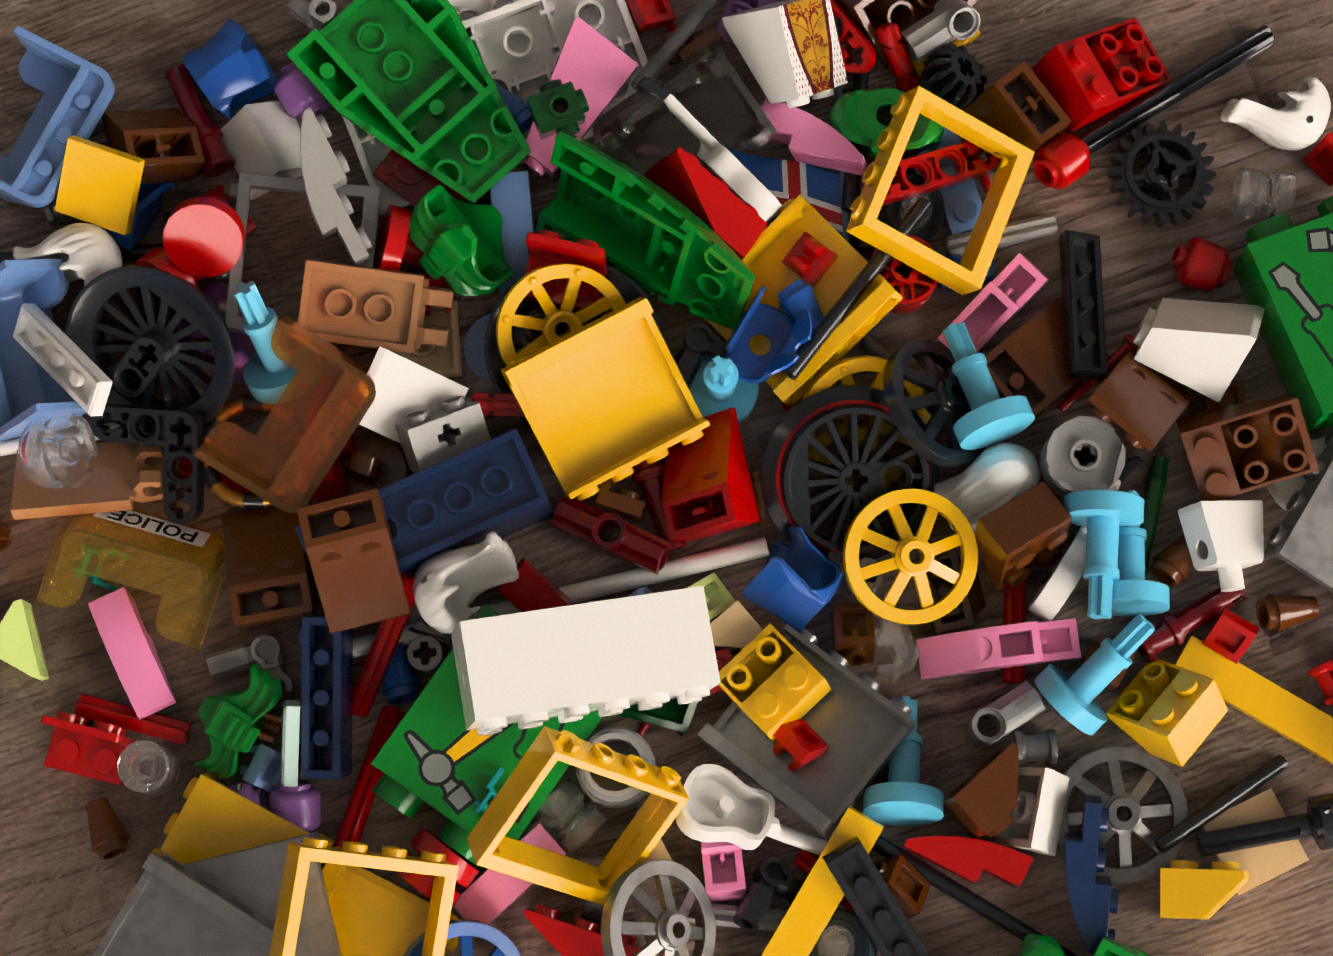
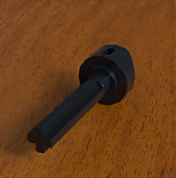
[1196,793,1333,857]

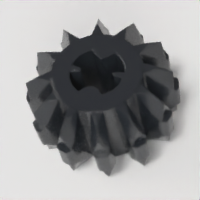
[921,42,988,109]

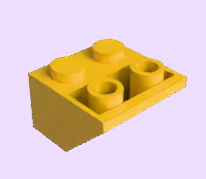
[718,623,831,744]
[1106,658,1228,767]
[1160,860,1249,920]

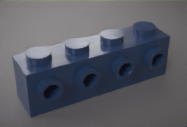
[298,615,353,779]

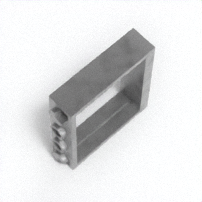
[219,172,380,340]

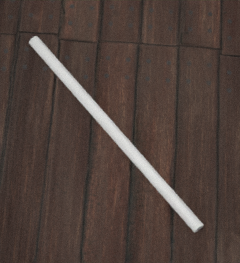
[353,537,769,658]

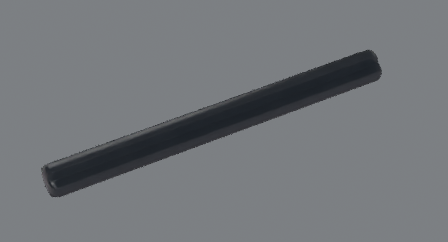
[1079,26,1275,155]

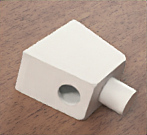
[1178,500,1264,592]

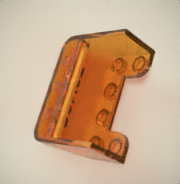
[193,315,377,513]

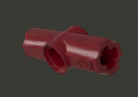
[551,496,672,575]

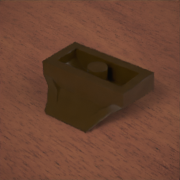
[916,548,986,635]

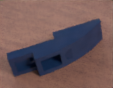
[1064,795,1119,956]

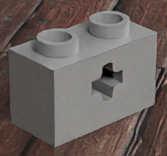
[395,396,491,473]

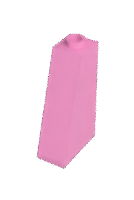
[524,16,639,177]

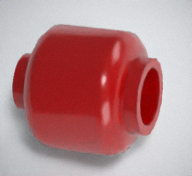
[1032,132,1090,190]
[1171,236,1232,293]

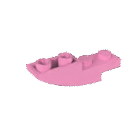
[916,618,1081,679]

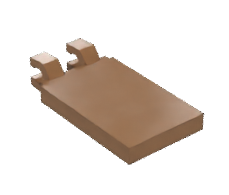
[296,258,454,354]
[10,442,164,520]

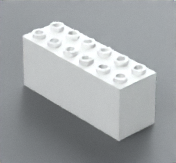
[451,586,721,736]

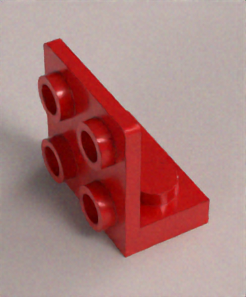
[523,230,607,311]
[41,710,136,786]

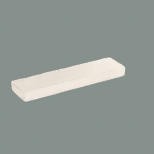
[13,303,113,416]

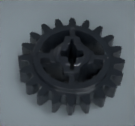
[1107,121,1216,228]

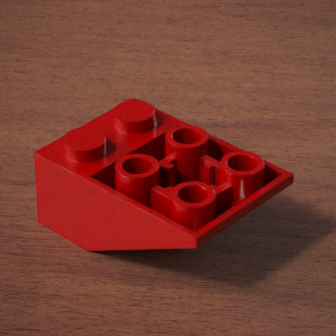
[1032,18,1172,133]
[643,147,768,260]
[662,407,760,541]
[523,904,641,956]

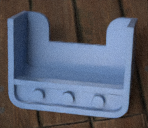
[0,26,115,208]
[0,259,86,441]

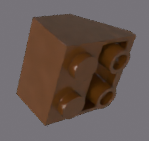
[963,61,1071,166]
[102,108,205,184]
[975,481,1072,591]

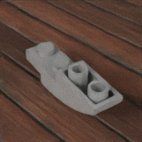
[300,107,372,265]

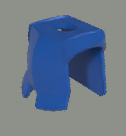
[183,19,278,121]
[725,286,812,384]
[743,525,845,631]

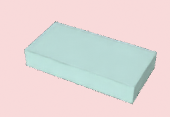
[281,700,300,787]

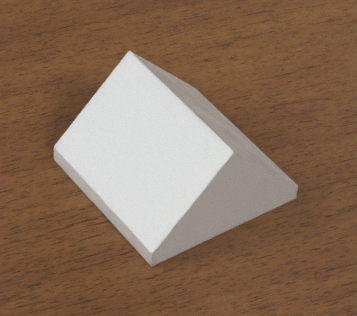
[221,100,302,200]
[995,767,1069,856]

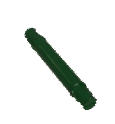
[1140,456,1170,578]

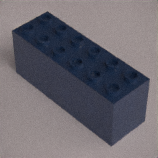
[295,428,554,574]

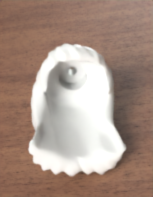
[1220,77,1331,150]
[13,223,122,286]
[933,442,1041,535]
[413,531,519,634]

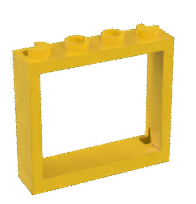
[846,86,1035,295]
[467,726,689,906]
[269,837,459,956]

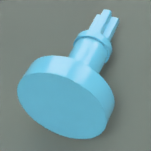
[233,281,324,404]
[943,322,1035,450]
[689,356,759,423]
[1064,490,1145,619]
[1112,490,1170,617]
[1034,614,1155,735]
[863,696,944,826]

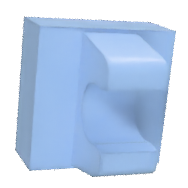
[239,743,281,792]

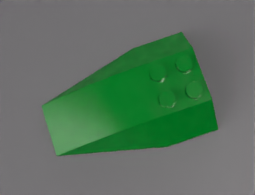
[286,0,531,204]
[535,131,755,330]

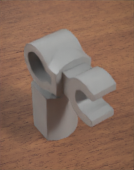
[286,0,339,32]
[205,635,294,692]

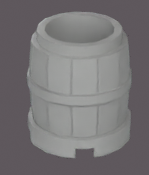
[1039,416,1126,501]
[576,727,655,809]

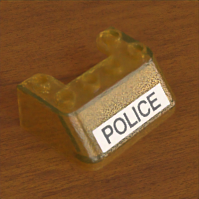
[36,509,226,652]

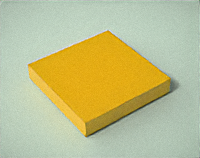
[55,135,145,235]

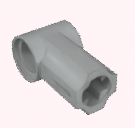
[901,0,981,63]
[966,681,1046,748]

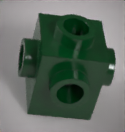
[527,79,589,140]

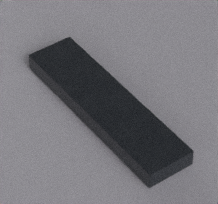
[1059,230,1107,382]
[822,836,929,956]

